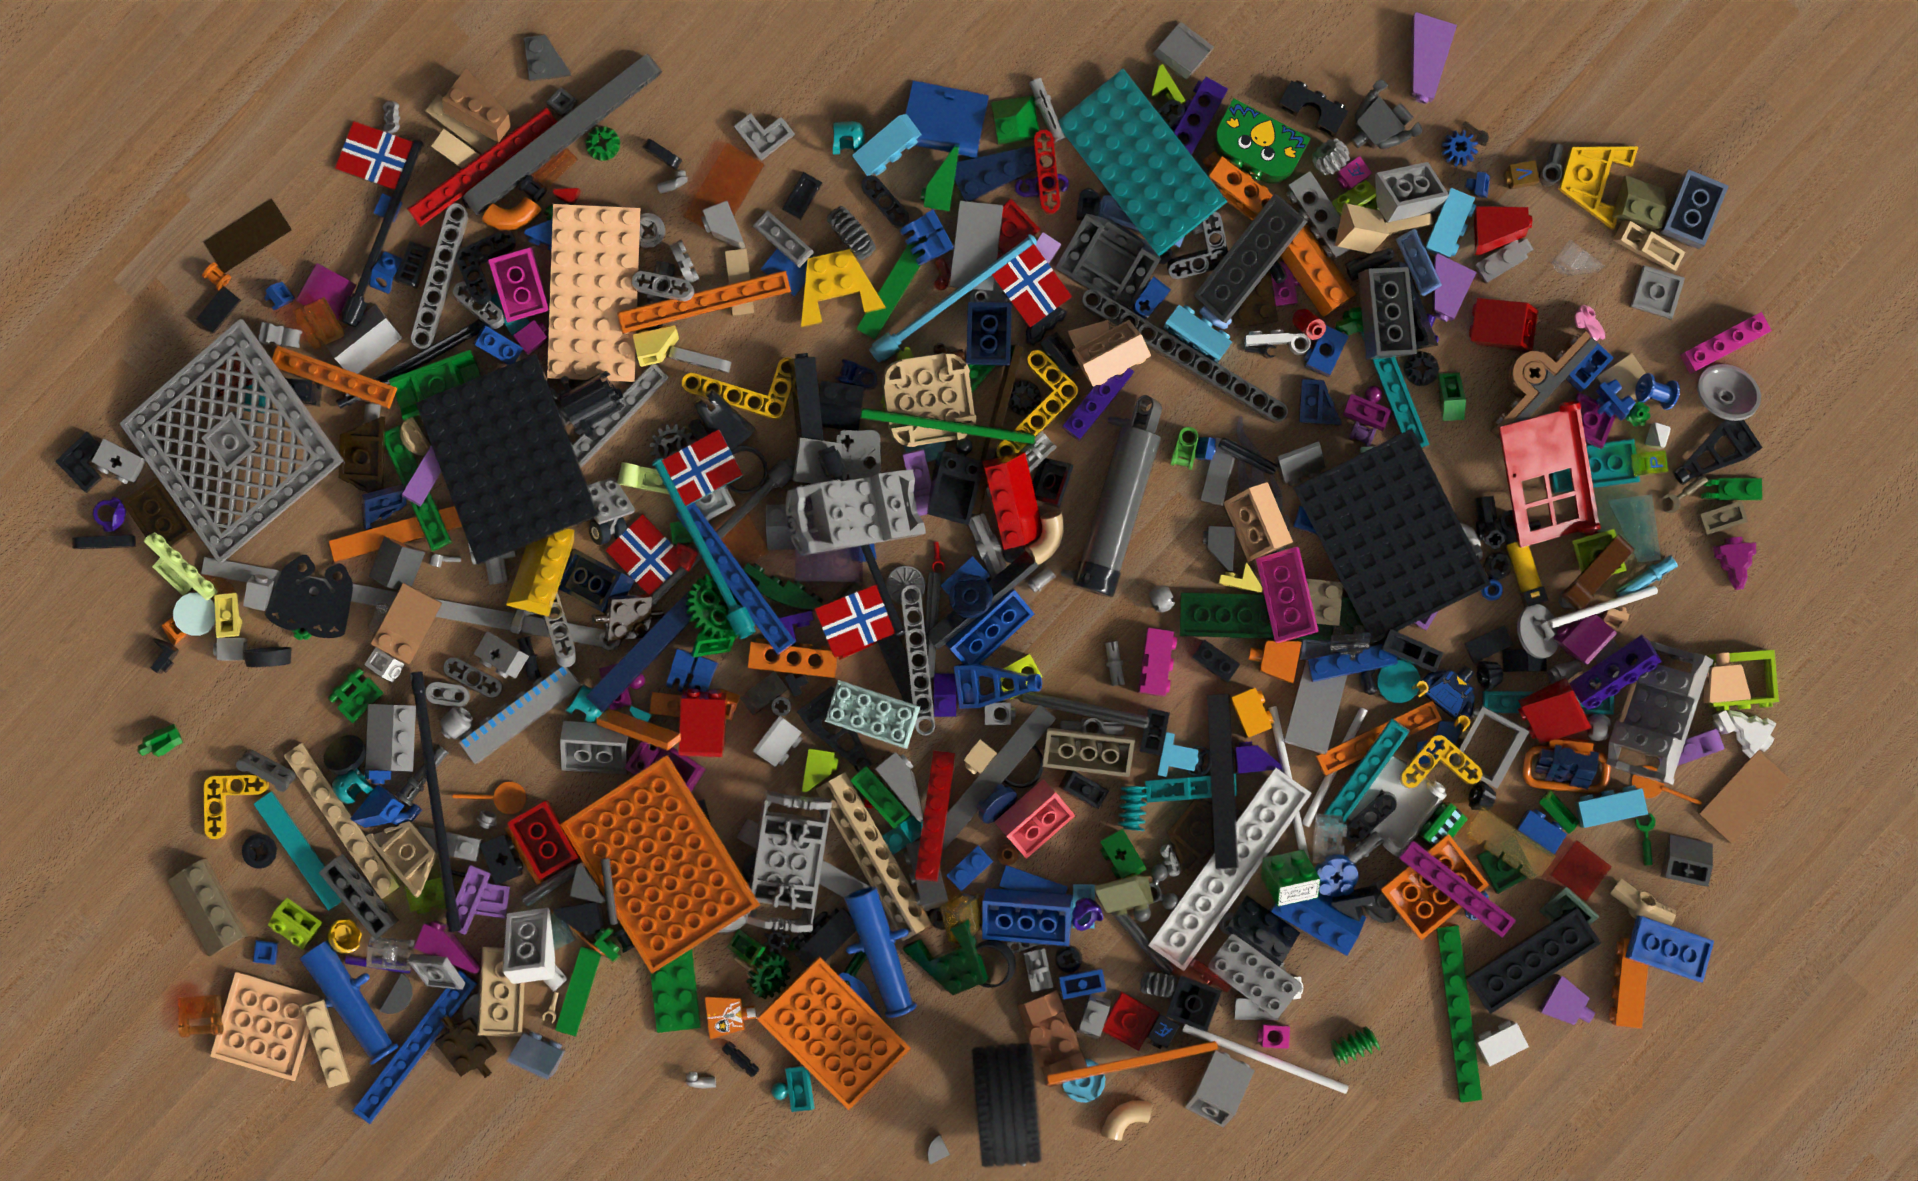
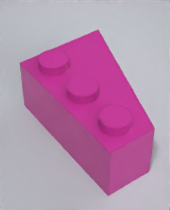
[1138,628,1177,697]

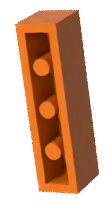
[1609,937,1648,1028]

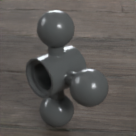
[1133,864,1180,922]

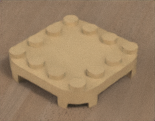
[882,353,976,447]

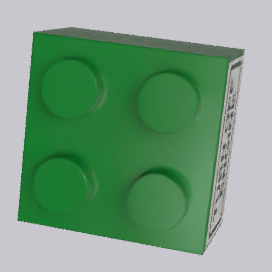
[1261,850,1320,907]

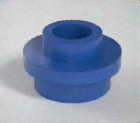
[1481,579,1503,601]

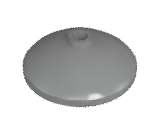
[1697,364,1761,421]

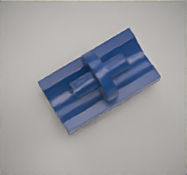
[1596,379,1635,421]

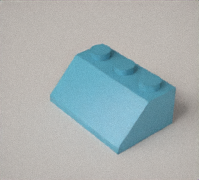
[1163,305,1232,363]

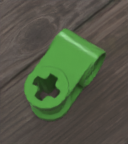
[1170,427,1198,470]

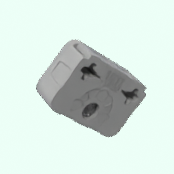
[837,430,881,481]

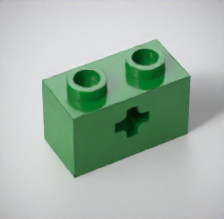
[1100,829,1146,879]

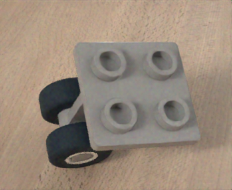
[588,477,635,545]

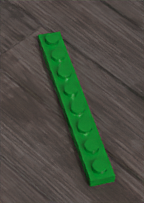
[1436,925,1483,1103]

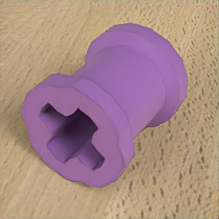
[1349,421,1376,446]

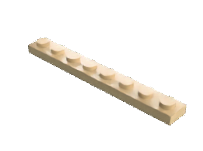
[283,743,401,899]

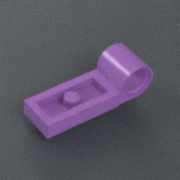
[903,448,931,516]
[1658,728,1725,766]

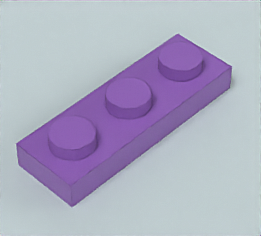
[445,865,491,935]

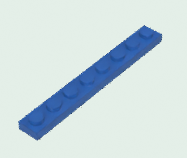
[676,503,796,655]
[353,970,478,1124]

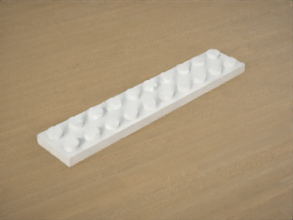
[1148,768,1311,971]

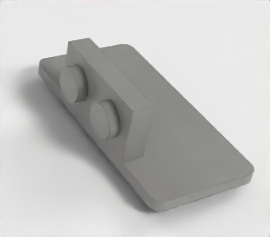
[1208,934,1302,1018]

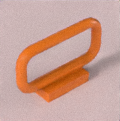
[1522,737,1611,794]

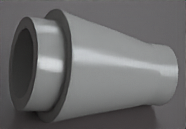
[1547,659,1582,684]

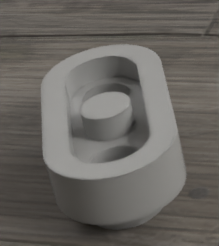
[426,682,470,707]

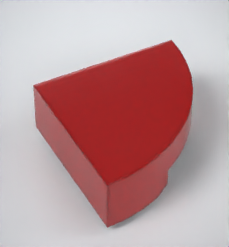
[676,543,698,572]

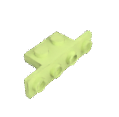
[143,532,218,600]

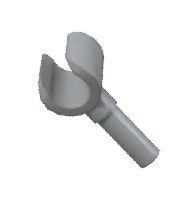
[430,554,461,568]

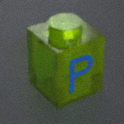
[1631,450,1668,477]

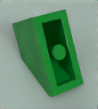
[1438,372,1466,421]

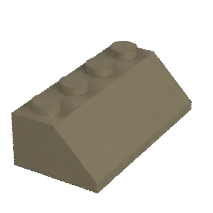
[1043,728,1135,777]
[168,859,248,957]

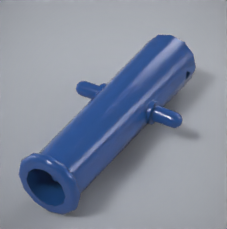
[844,886,917,1018]
[300,940,398,1065]

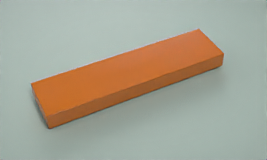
[596,709,681,750]

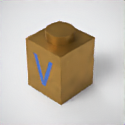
[1504,160,1539,189]

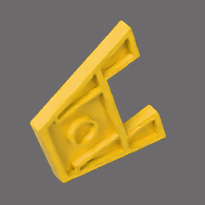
[1558,147,1638,230]
[801,249,886,328]

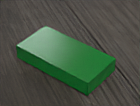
[1539,790,1580,834]

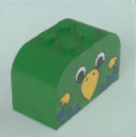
[1214,98,1311,184]

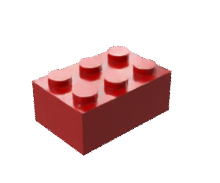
[507,801,580,880]

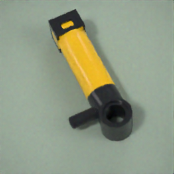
[1498,510,1549,608]

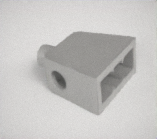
[1076,994,1110,1039]

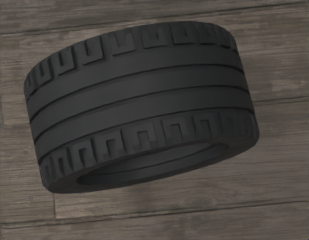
[972,1043,1042,1167]

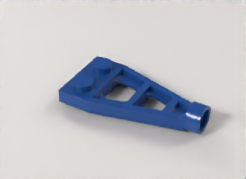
[954,664,1042,709]

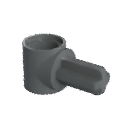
[1539,143,1564,186]

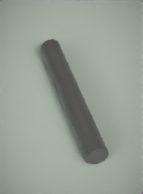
[601,858,618,925]

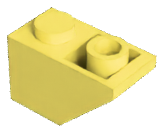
[633,325,679,367]

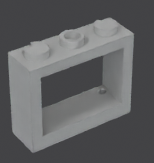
[1449,705,1529,789]

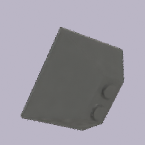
[1056,214,1161,311]

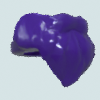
[93,496,126,532]
[1072,897,1103,931]

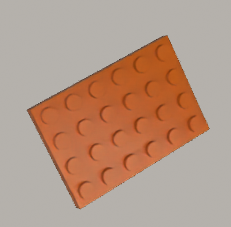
[756,956,911,1110]

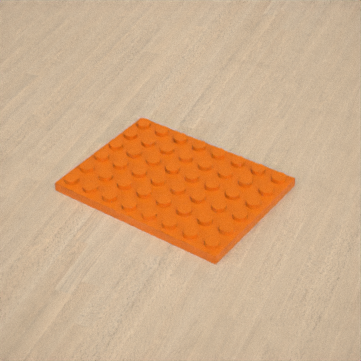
[560,755,760,973]

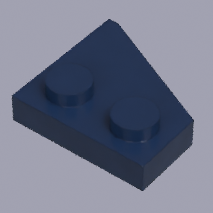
[1299,379,1342,426]
[362,484,406,530]

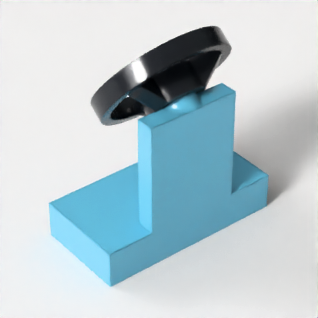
[1157,732,1213,777]

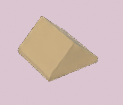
[1335,203,1389,254]

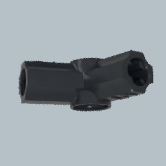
[1474,496,1505,549]

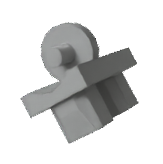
[1020,432,1057,472]
[1023,948,1053,992]

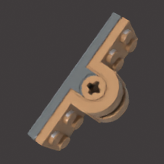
[1490,331,1598,439]

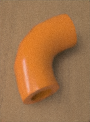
[482,197,542,230]

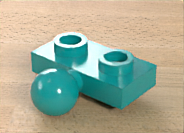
[771,1066,815,1112]

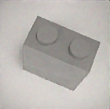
[1185,1050,1255,1128]

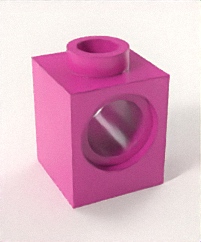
[1257,1024,1290,1049]

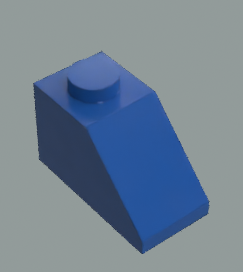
[350,785,405,828]

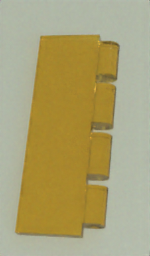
[1467,807,1556,880]

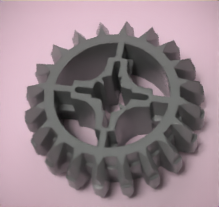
[827,206,876,260]

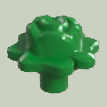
[1625,401,1651,427]

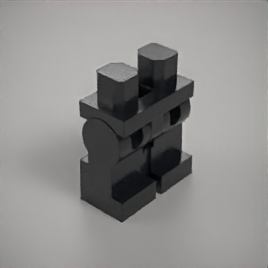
[285,378,322,407]

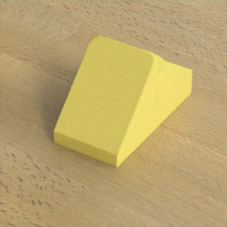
[1218,562,1263,594]
[214,593,242,638]

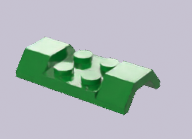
[389,350,481,420]

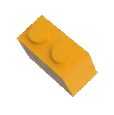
[1230,687,1274,738]

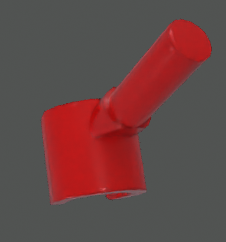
[932,542,945,572]

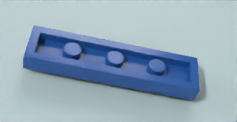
[1307,644,1398,682]

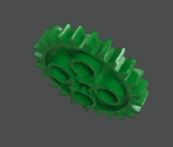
[686,574,743,640]

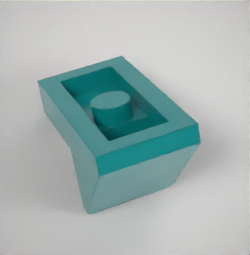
[882,815,923,855]

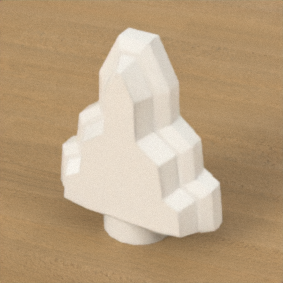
[1727,710,1777,758]

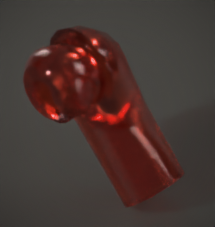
[934,258,951,291]

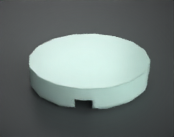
[173,593,216,636]

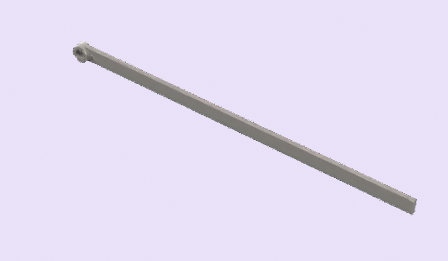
[201,557,621,651]

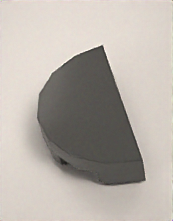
[380,973,413,1014]

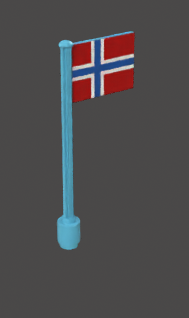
[869,234,1072,363]

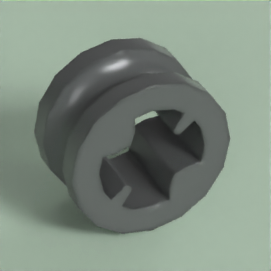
[771,697,791,716]

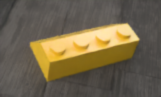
[507,528,574,617]

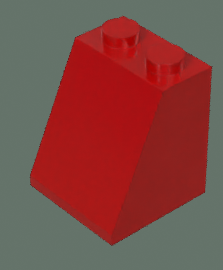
[1469,298,1539,352]
[1518,678,1591,744]
[678,689,727,757]

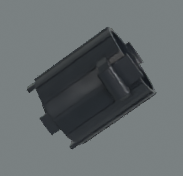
[558,371,625,440]

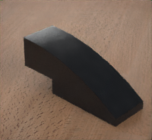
[1381,629,1444,673]

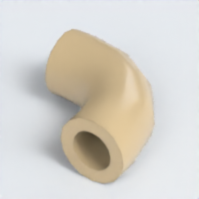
[1025,511,1064,565]
[1101,1100,1153,1140]

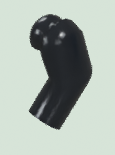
[1359,669,1377,695]

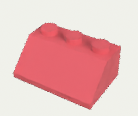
[994,779,1075,859]

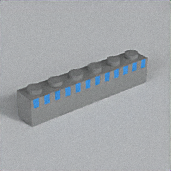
[459,665,582,764]

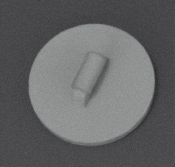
[1517,604,1559,659]

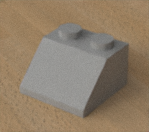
[701,201,746,249]
[753,716,803,767]

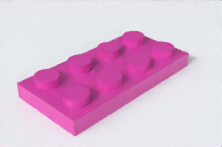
[1256,547,1319,643]

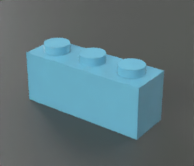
[852,114,922,176]
[1425,188,1476,259]
[1575,785,1648,828]

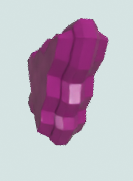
[1712,537,1756,590]

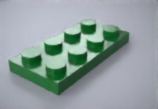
[650,949,701,1033]

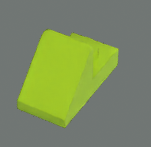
[1151,64,1185,109]

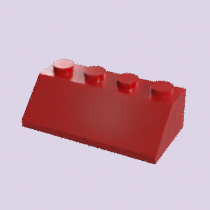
[982,451,1042,550]

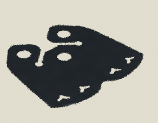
[265,555,353,638]

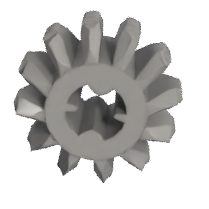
[1312,139,1350,175]

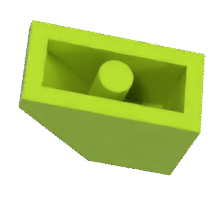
[802,749,839,793]

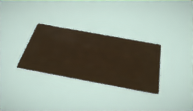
[204,199,292,273]

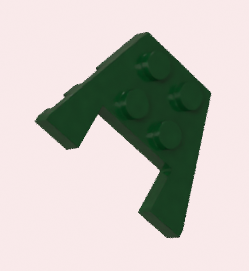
[903,919,988,995]

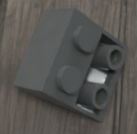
[1660,834,1713,887]

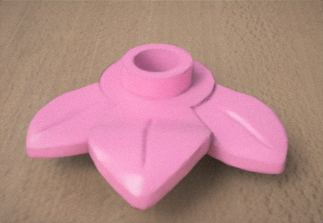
[1574,305,1605,341]

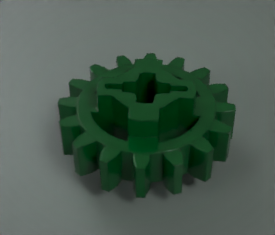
[746,952,791,999]

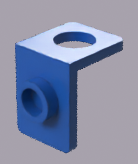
[370,252,402,294]

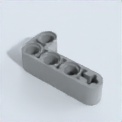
[525,592,576,667]

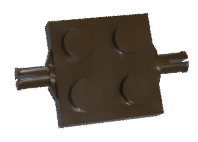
[592,594,664,640]
[435,1014,497,1078]

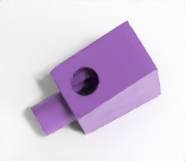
[1538,975,1595,1025]

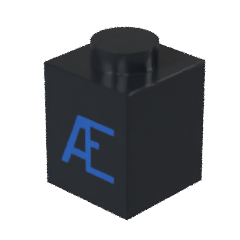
[1147,1013,1180,1050]

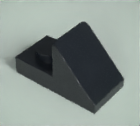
[1331,885,1379,922]

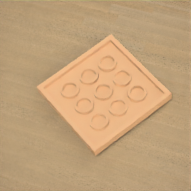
[210,972,321,1081]

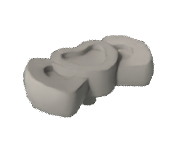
[383,100,400,133]
[1160,844,1181,877]

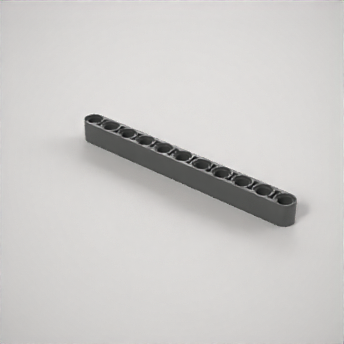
[463,54,662,215]
[1082,289,1288,423]

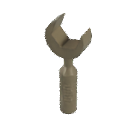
[1662,474,1708,513]

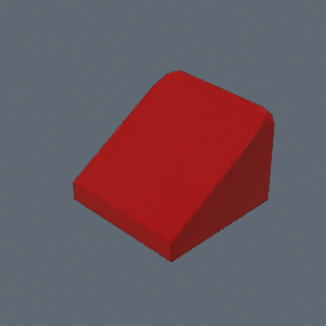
[553,188,581,205]

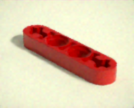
[1034,130,1060,215]

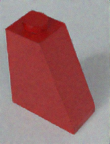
[1473,206,1533,255]

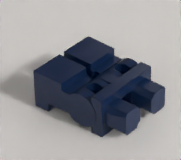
[1535,745,1599,790]

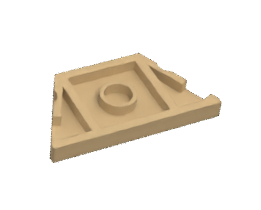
[366,821,438,898]

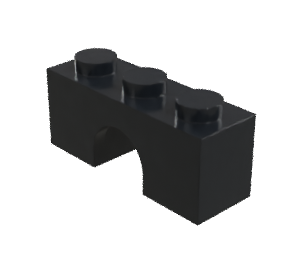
[1277,80,1348,137]

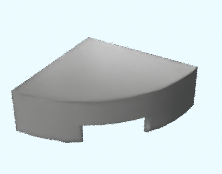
[928,1135,950,1164]

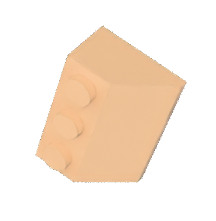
[1072,320,1151,386]
[1224,482,1293,562]

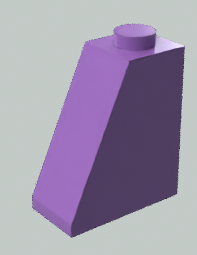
[1432,253,1477,322]

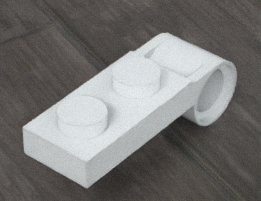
[1244,330,1311,355]

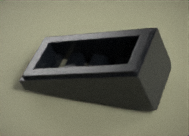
[395,241,431,289]

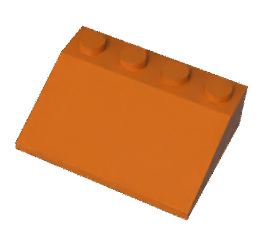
[1380,834,1489,940]

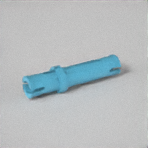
[1615,555,1678,597]

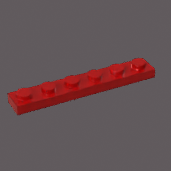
[915,751,956,882]

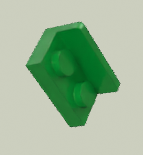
[594,928,621,962]

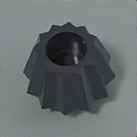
[1476,661,1504,691]
[1468,781,1496,810]

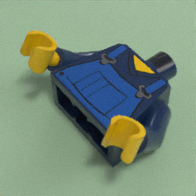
[1412,665,1475,731]

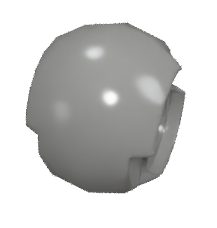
[1149,585,1175,613]
[1586,713,1611,741]

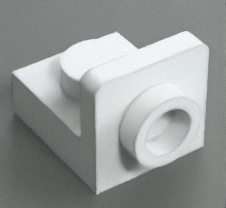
[364,647,404,682]

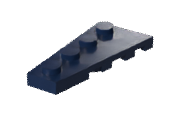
[954,146,1044,202]

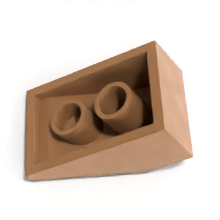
[371,582,442,665]

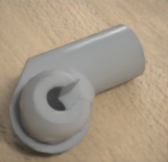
[657,170,688,194]
[685,1072,716,1089]

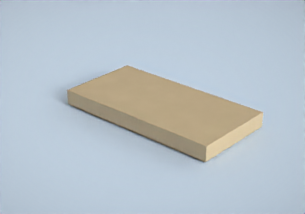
[477,947,525,1037]

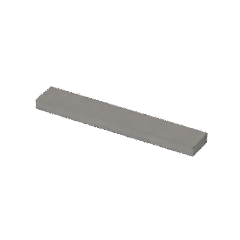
[572,364,669,468]

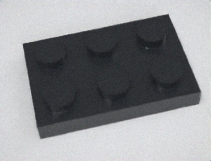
[1225,895,1300,967]

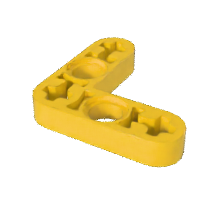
[1400,735,1482,788]
[204,775,269,839]

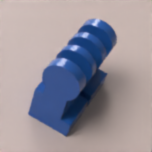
[900,209,954,265]
[666,649,719,692]

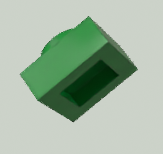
[670,521,694,545]

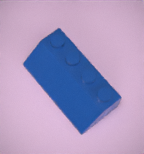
[945,589,1035,664]
[982,888,1073,946]
[1269,891,1367,956]

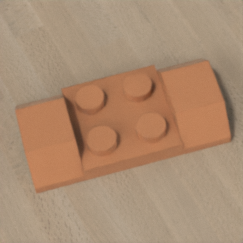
[1017,990,1088,1087]

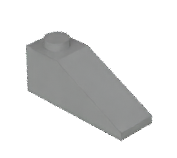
[418,826,483,861]

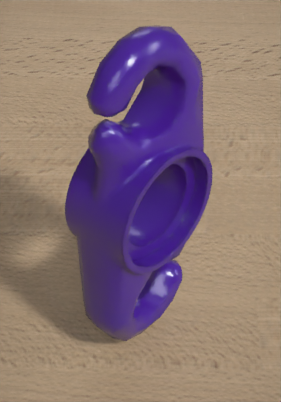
[1015,174,1069,198]

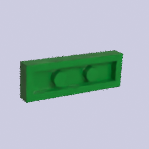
[850,765,910,829]

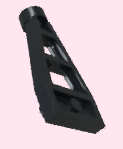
[1673,420,1763,485]
[797,686,873,773]

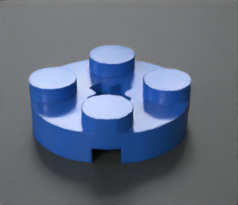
[1315,854,1358,897]

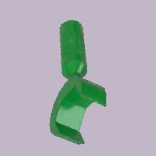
[1635,813,1656,865]

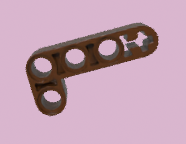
[1561,534,1635,611]

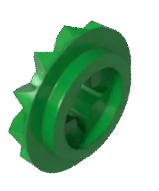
[586,126,620,161]

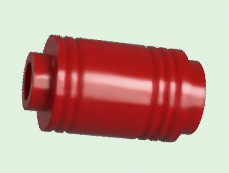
[1293,309,1326,340]

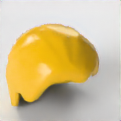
[328,919,362,953]

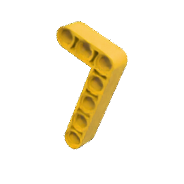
[996,350,1078,458]
[682,357,792,420]

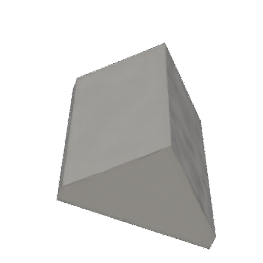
[325,304,403,374]

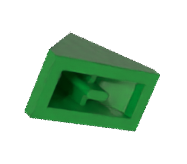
[691,628,735,657]
[727,929,767,966]

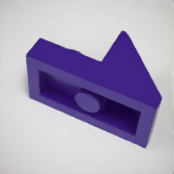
[779,611,814,642]

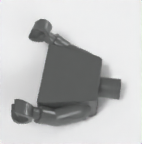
[1350,79,1423,149]

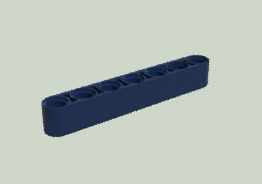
[586,591,693,713]

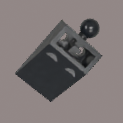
[927,438,984,525]

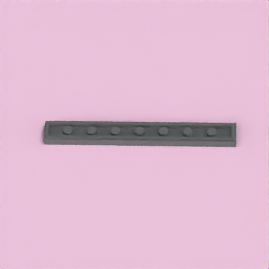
[942,704,1057,850]

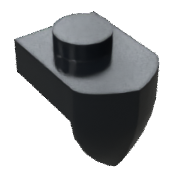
[1076,187,1101,221]
[150,638,179,674]

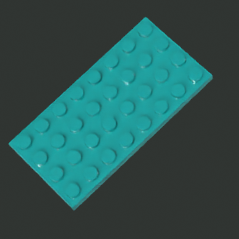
[1058,68,1228,256]

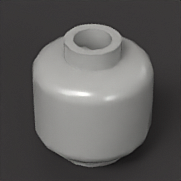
[440,707,473,739]

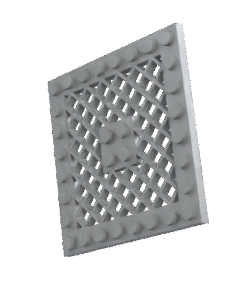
[119,319,344,563]

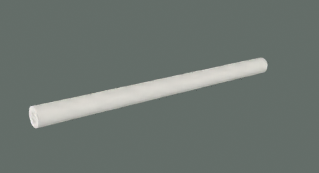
[1548,586,1658,628]
[1302,707,1368,827]

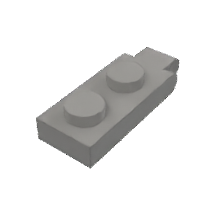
[1475,239,1534,283]

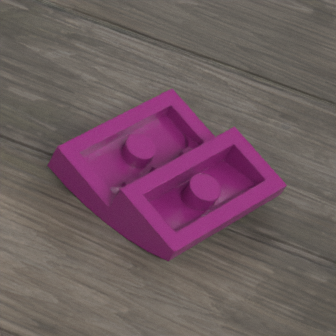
[295,263,357,323]

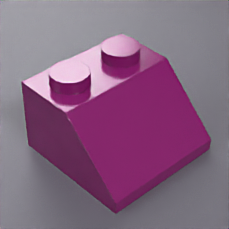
[1553,608,1617,665]

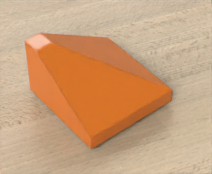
[161,617,187,646]

